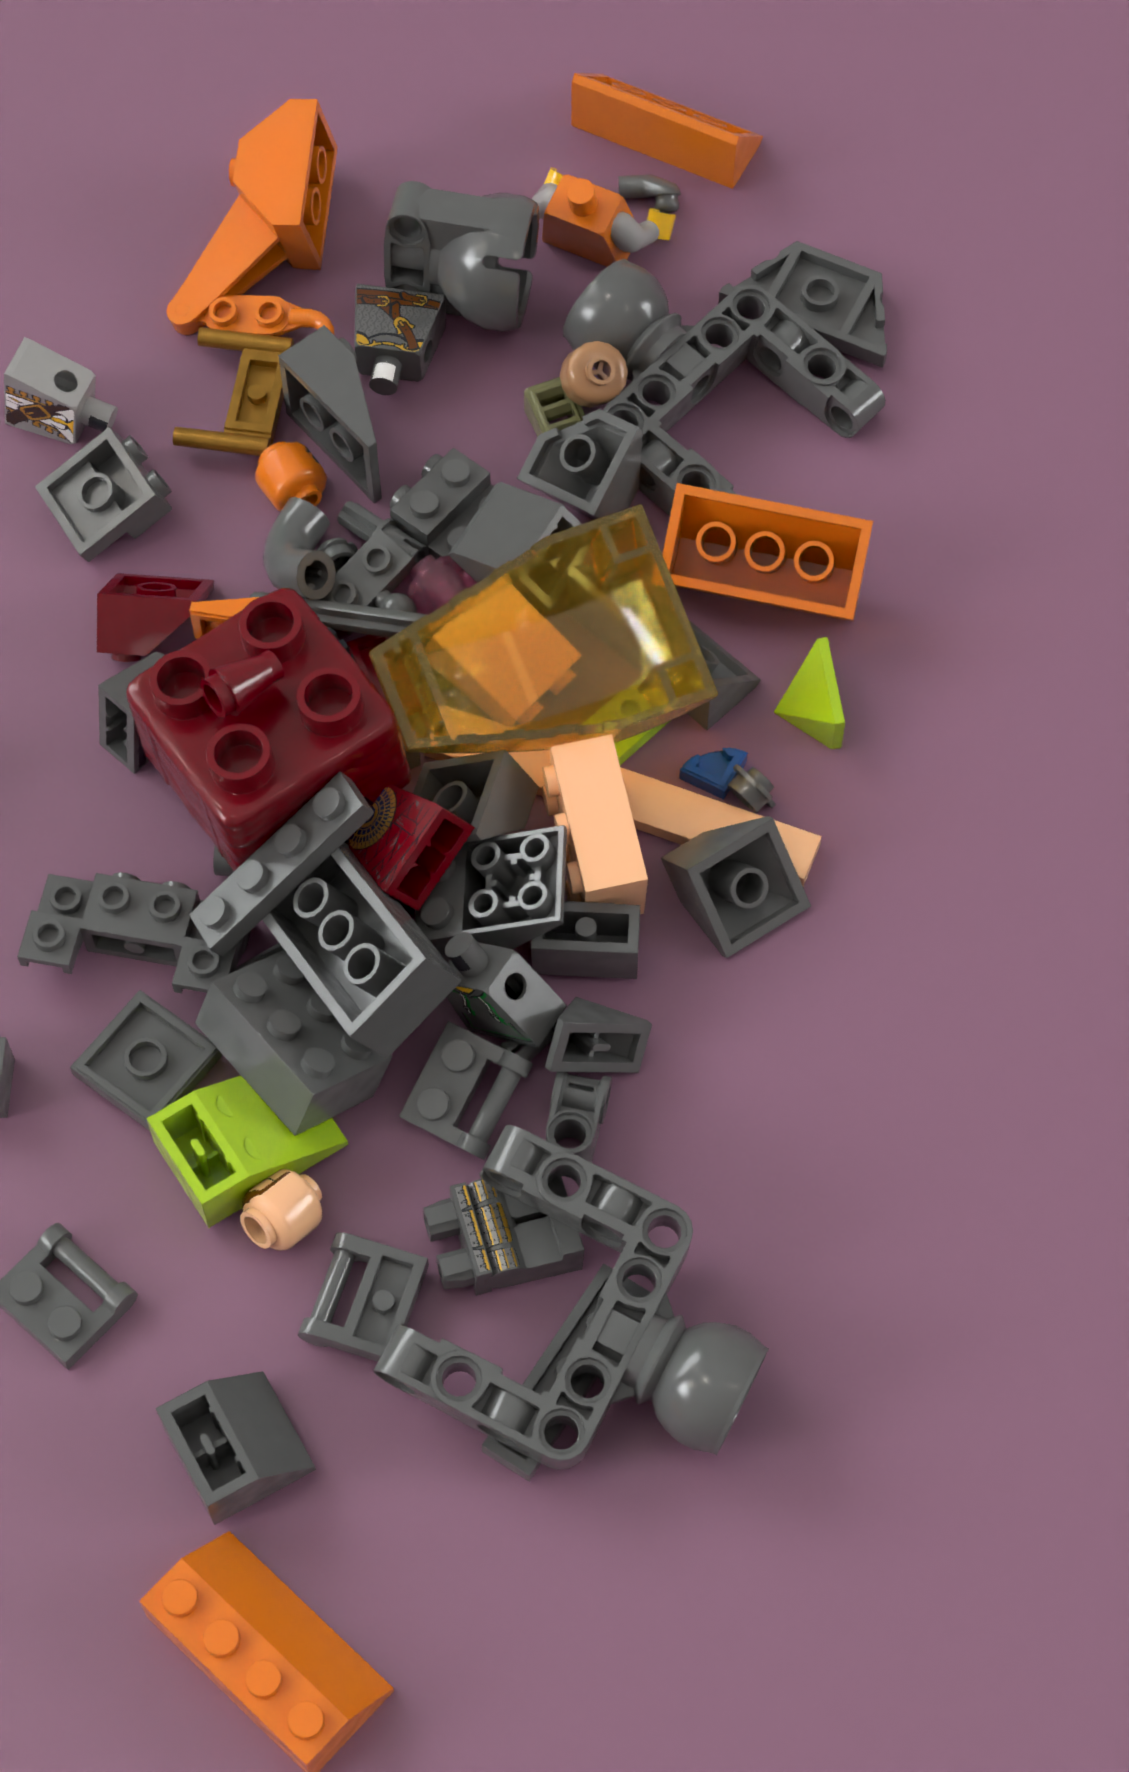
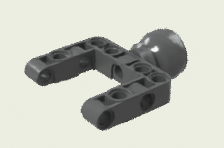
[563,259,886,516]
[373,1125,769,1470]

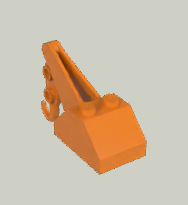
[166,99,338,336]

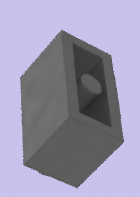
[531,901,640,979]

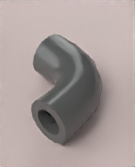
[263,497,336,600]

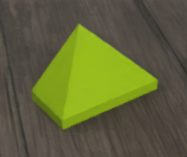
[774,637,845,749]

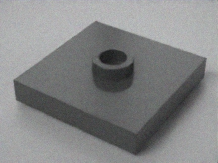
[70,990,223,1131]

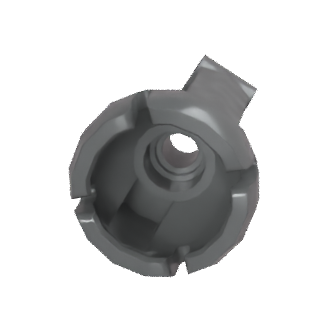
[384,181,539,332]

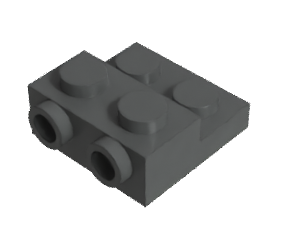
[35,427,172,562]
[390,448,494,583]

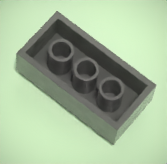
[262,842,462,1058]

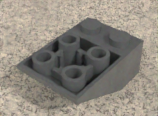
[415,825,567,963]

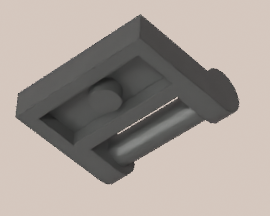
[399,1021,533,1160]
[0,1223,138,1370]
[298,1232,429,1362]

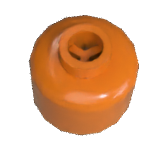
[255,441,327,512]

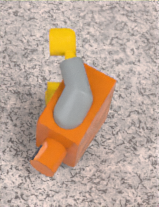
[532,167,676,267]

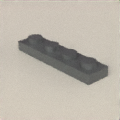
[189,771,374,957]
[482,1263,651,1482]

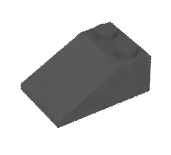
[278,325,382,503]

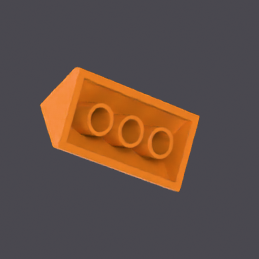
[571,73,763,189]

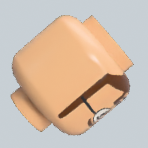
[240,1169,322,1251]

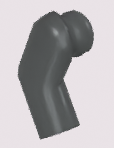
[618,174,681,213]

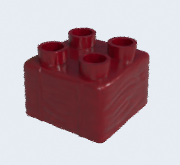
[126,588,411,871]

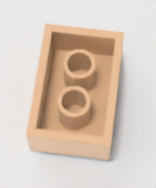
[542,734,648,914]

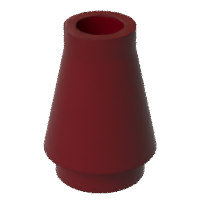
[200,650,284,718]

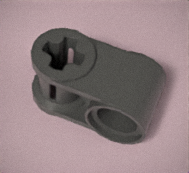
[546,1072,612,1163]

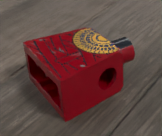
[349,784,475,911]

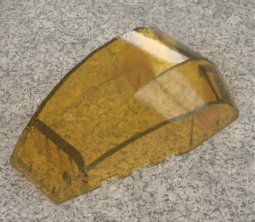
[369,504,718,753]

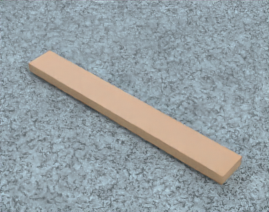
[423,706,822,886]

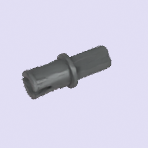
[337,501,429,573]

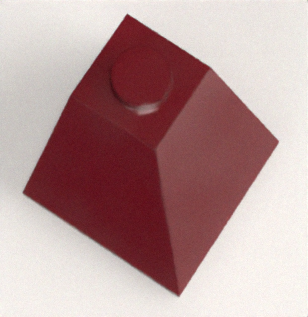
[97,573,214,662]

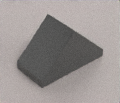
[545,997,652,1073]

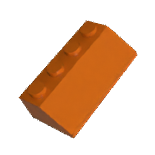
[657,483,873,622]
[139,1531,394,1772]

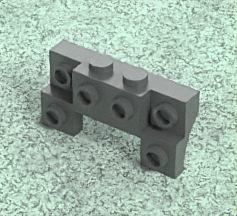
[17,872,251,993]

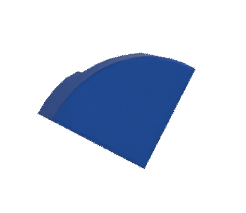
[679,747,748,800]

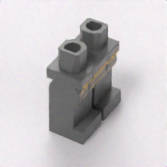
[423,1177,585,1296]

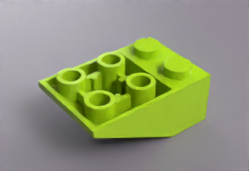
[146,1076,349,1228]

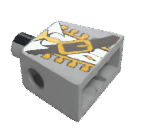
[4,337,118,444]

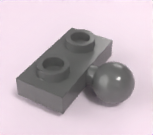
[319,528,418,635]

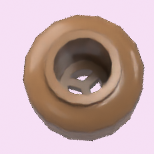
[560,341,628,408]

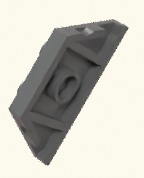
[718,241,887,368]

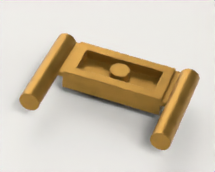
[173,327,294,456]

